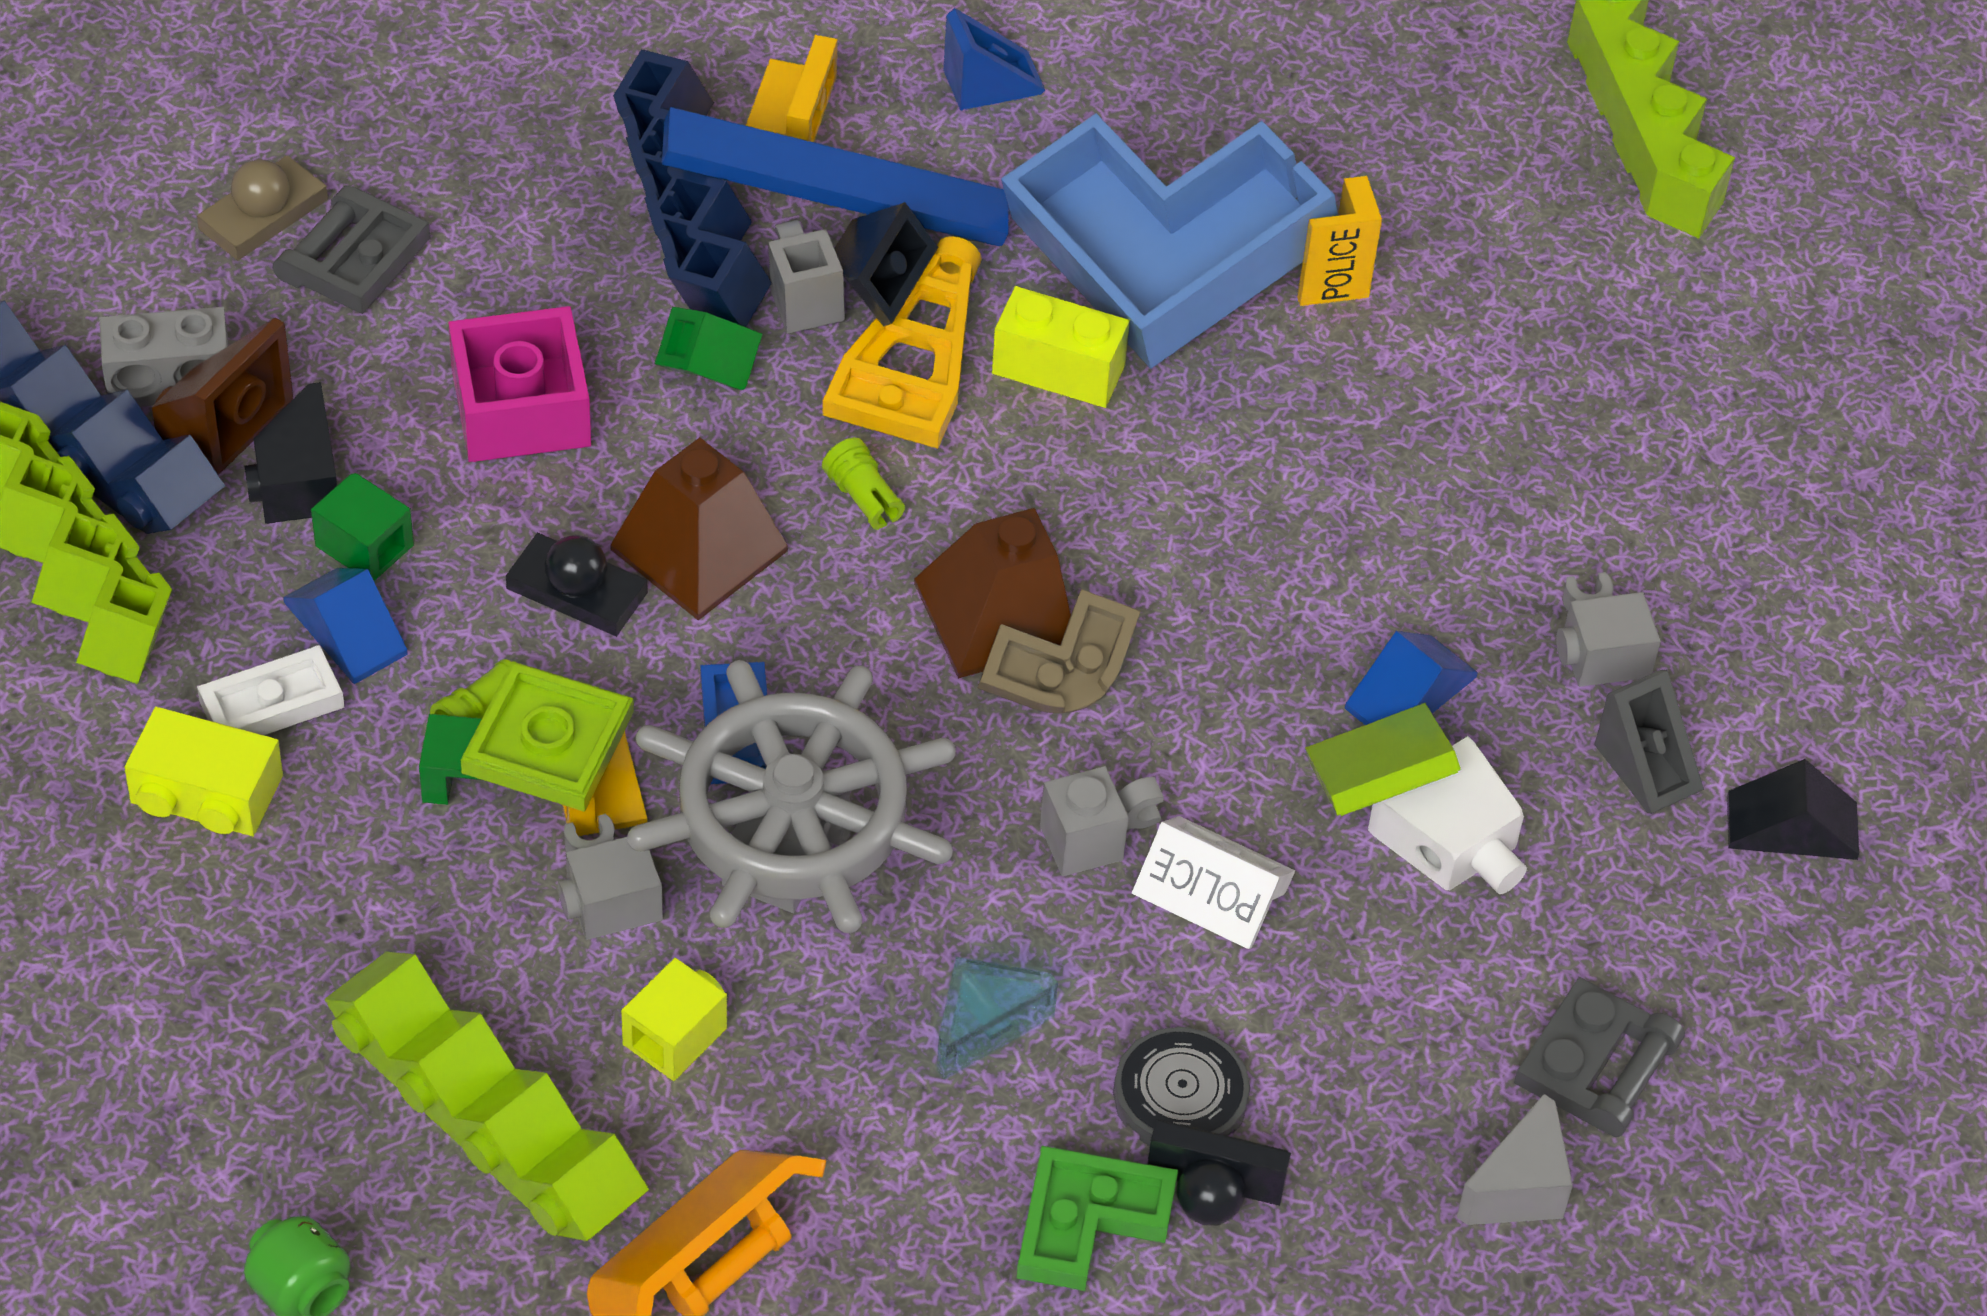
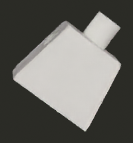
[1368,736,1527,894]

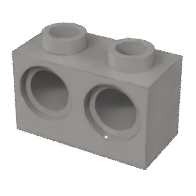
[99,307,229,407]

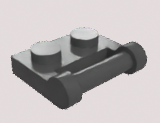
[272,185,430,314]
[1514,977,1685,1137]

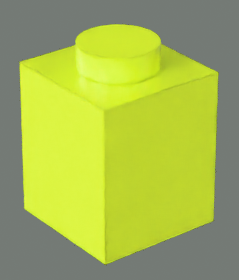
[621,958,727,1081]

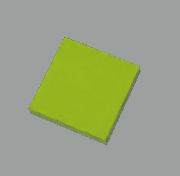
[461,661,634,812]
[1305,703,1461,816]

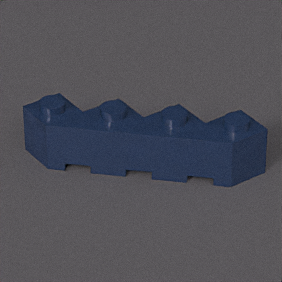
[613,49,772,327]
[0,300,225,534]

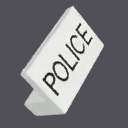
[1132,816,1295,949]

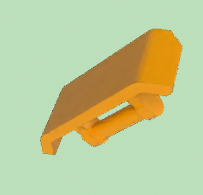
[587,1150,827,1316]

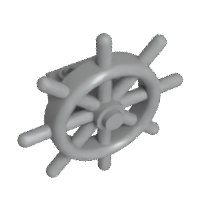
[627,660,956,933]

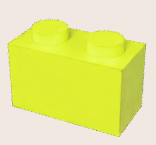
[992,286,1130,408]
[124,706,283,837]

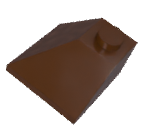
[152,318,294,475]
[610,437,788,620]
[914,508,1071,679]

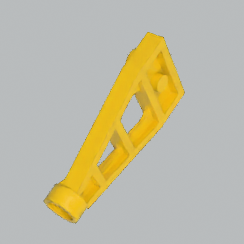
[822,236,982,449]

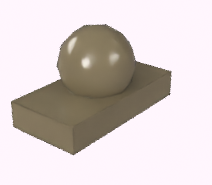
[197,155,328,261]

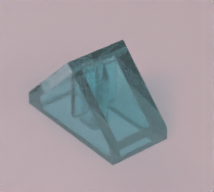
[936,957,1058,1080]

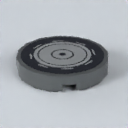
[1113,1027,1250,1146]

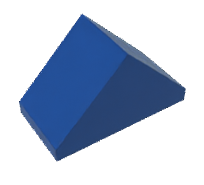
[943,8,1046,111]
[283,568,408,684]
[1345,631,1478,725]

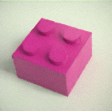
[448,306,591,462]

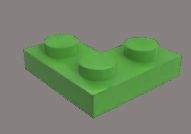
[1016,1146,1178,1291]

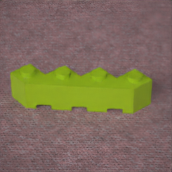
[1567,0,1735,239]
[0,402,172,684]
[324,952,649,1241]

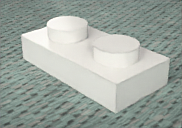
[197,645,344,735]

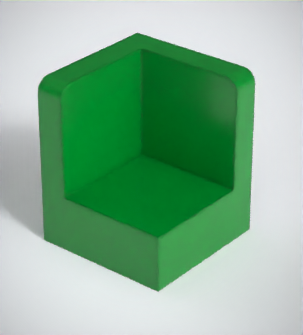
[655,306,762,390]
[311,473,414,581]
[419,714,482,805]

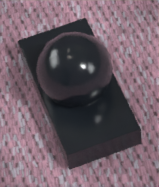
[506,532,648,637]
[1147,1120,1291,1226]

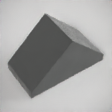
[1594,670,1704,814]

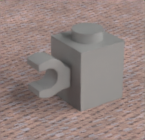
[768,220,845,334]
[1556,572,1661,687]
[1040,766,1164,877]
[557,814,663,940]

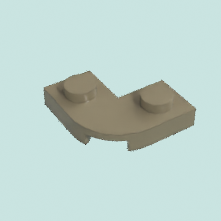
[977,589,1141,713]

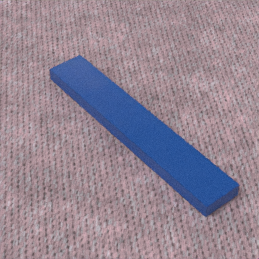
[662,107,1009,246]

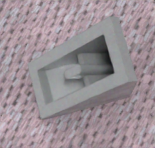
[1456,1094,1573,1225]

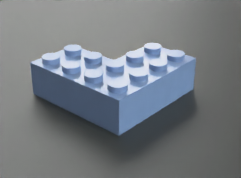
[1001,113,1338,369]

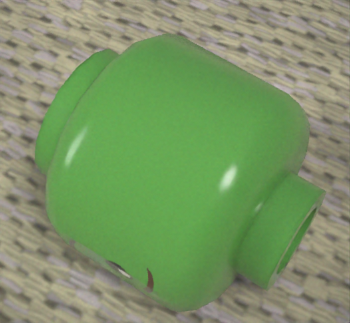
[244,1216,351,1316]

